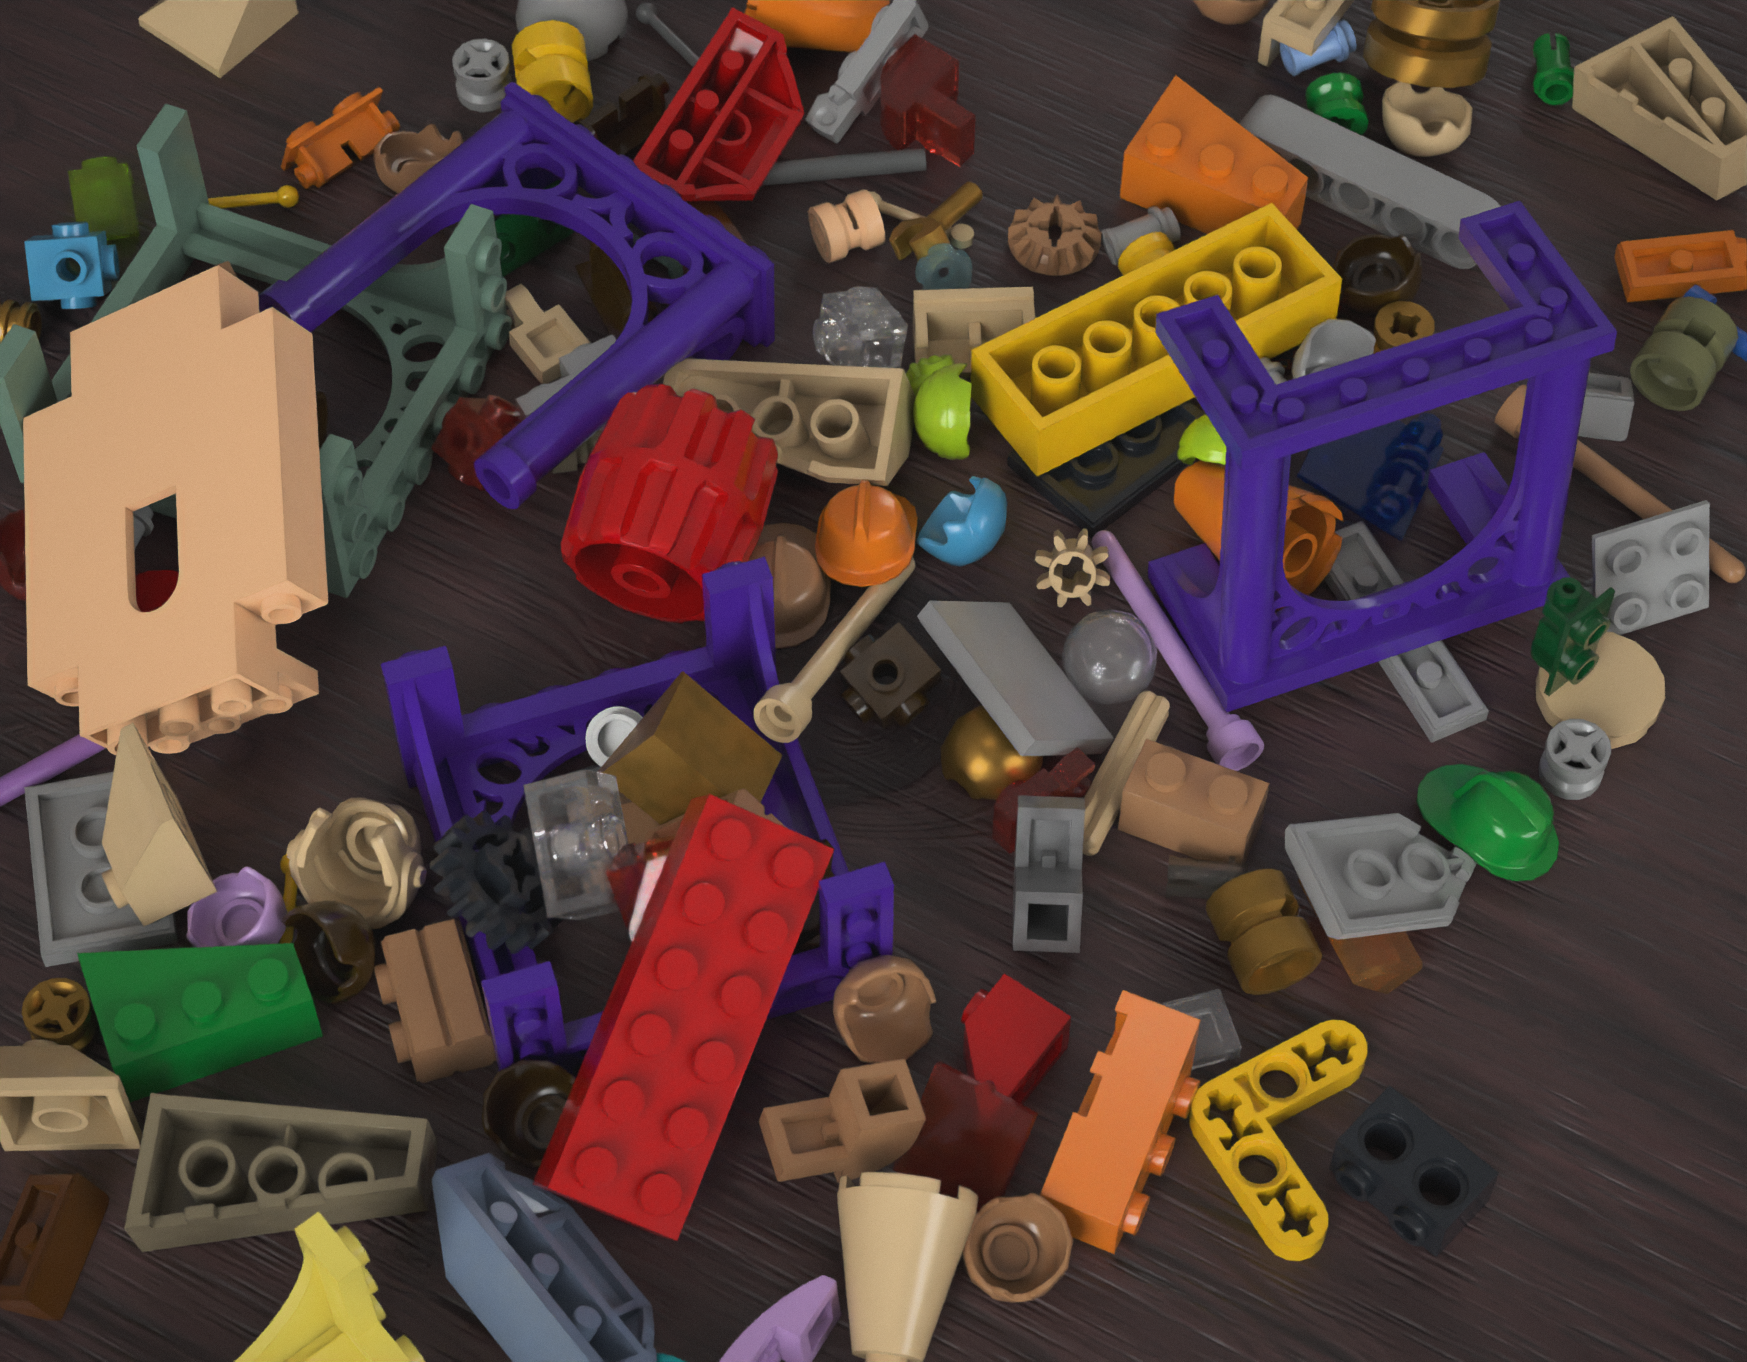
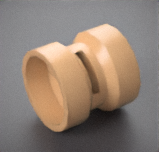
[808,189,885,263]

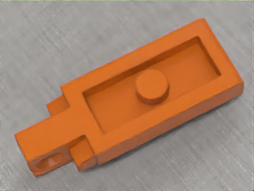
[1614,230,1747,303]

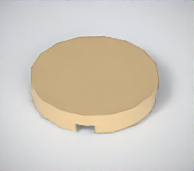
[1536,632,1665,749]

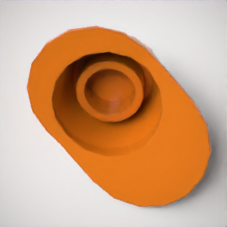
[815,480,918,587]

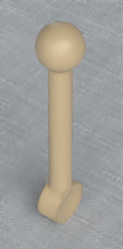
[869,191,974,249]

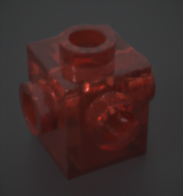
[431,395,522,491]

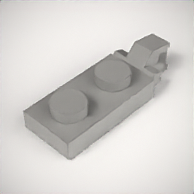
[805,0,929,144]

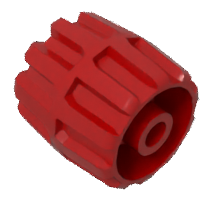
[561,384,778,624]

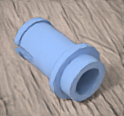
[1280,19,1356,76]

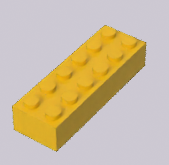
[971,203,1342,477]

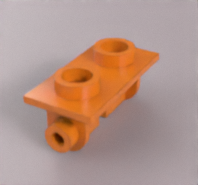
[281,87,400,189]

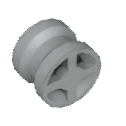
[452,39,512,112]
[1538,719,1611,800]

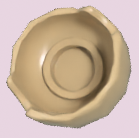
[1382,81,1472,157]

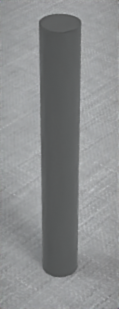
[762,147,926,186]

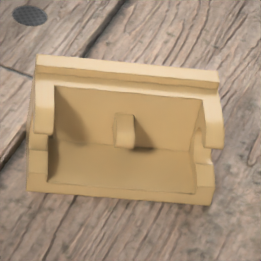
[913,287,1035,378]

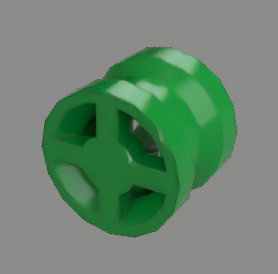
[1305,73,1369,135]

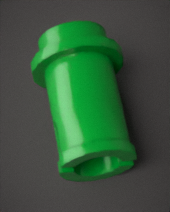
[1533,33,1574,105]

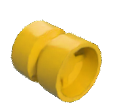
[512,20,593,123]

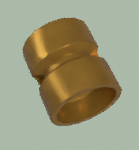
[1205,869,1322,995]

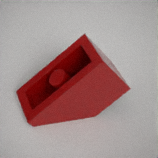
[961,973,1071,1146]

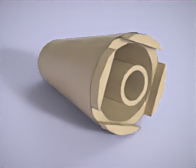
[837,1172,978,1362]

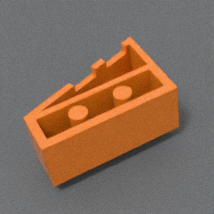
[1120,75,1308,234]

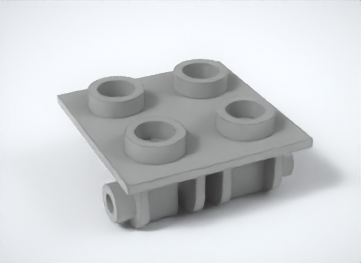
[1584,500,1710,635]

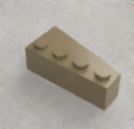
[124,1093,438,1252]

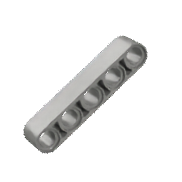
[1239,95,1501,269]

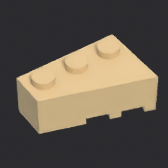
[1572,16,1747,200]

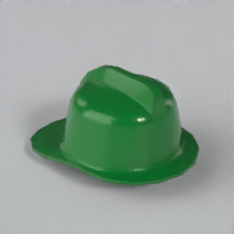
[1416,764,1559,881]

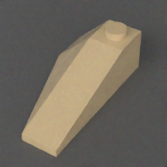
[663,359,915,486]

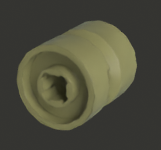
[1630,296,1738,411]

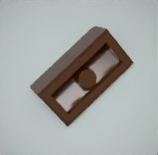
[0,1173,109,1321]

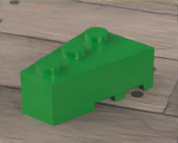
[77,943,323,1102]

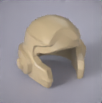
[286,798,427,929]

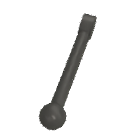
[636,2,699,67]

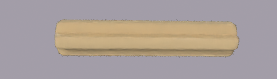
[1083,691,1170,856]

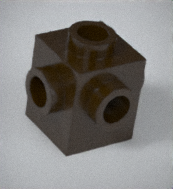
[840,622,941,730]

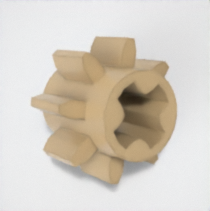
[1035,528,1110,608]

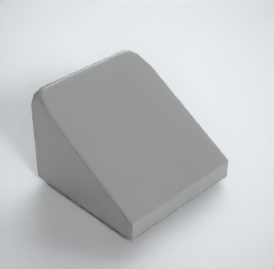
[1578,373,1634,442]

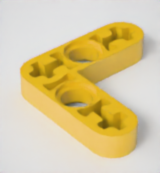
[1189,1019,1367,1261]

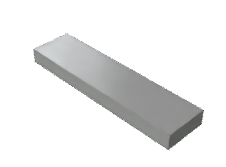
[1324,520,1489,743]

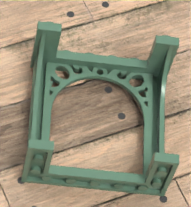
[0,103,512,598]

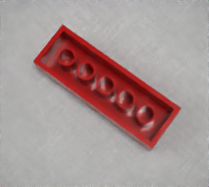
[533,794,834,1241]

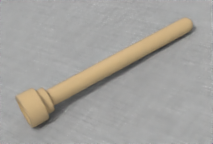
[754,557,915,743]

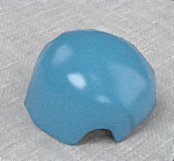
[916,476,1008,567]

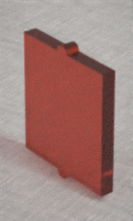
[892,1061,1038,1213]

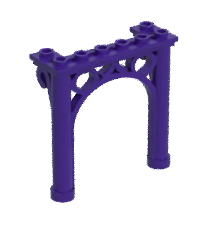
[258,81,775,509]

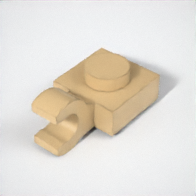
[505,284,591,384]

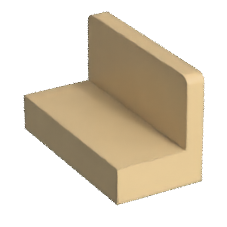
[1258,0,1354,67]

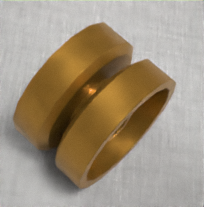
[1363,0,1500,88]

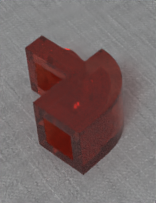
[880,34,976,167]

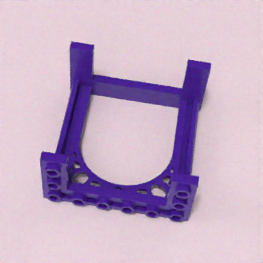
[1148,201,1617,713]
[381,557,894,1077]

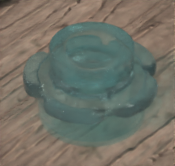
[915,243,972,290]

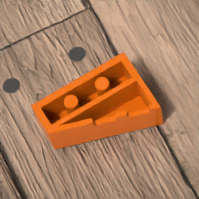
[1040,990,1201,1254]

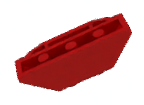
[633,7,804,201]

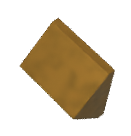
[597,671,782,825]

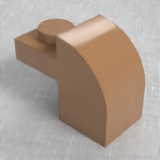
[758,1059,926,1183]

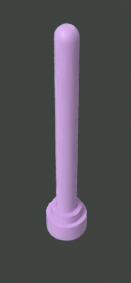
[1092,530,1264,771]

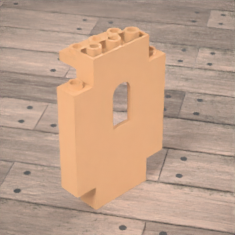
[23,265,328,755]

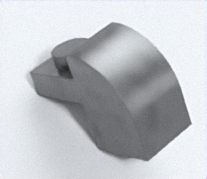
[1013,795,1085,953]

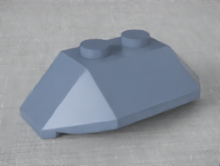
[432,1153,657,1362]

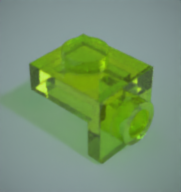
[68,157,140,240]

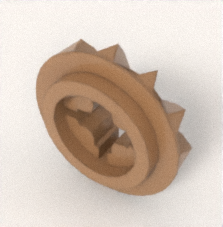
[1008,195,1102,276]

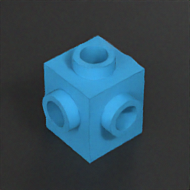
[24,222,120,309]

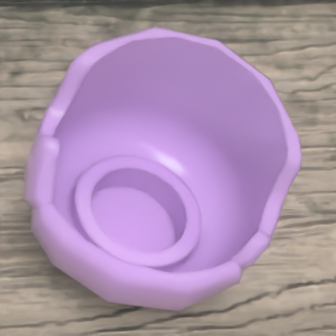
[186,866,287,948]

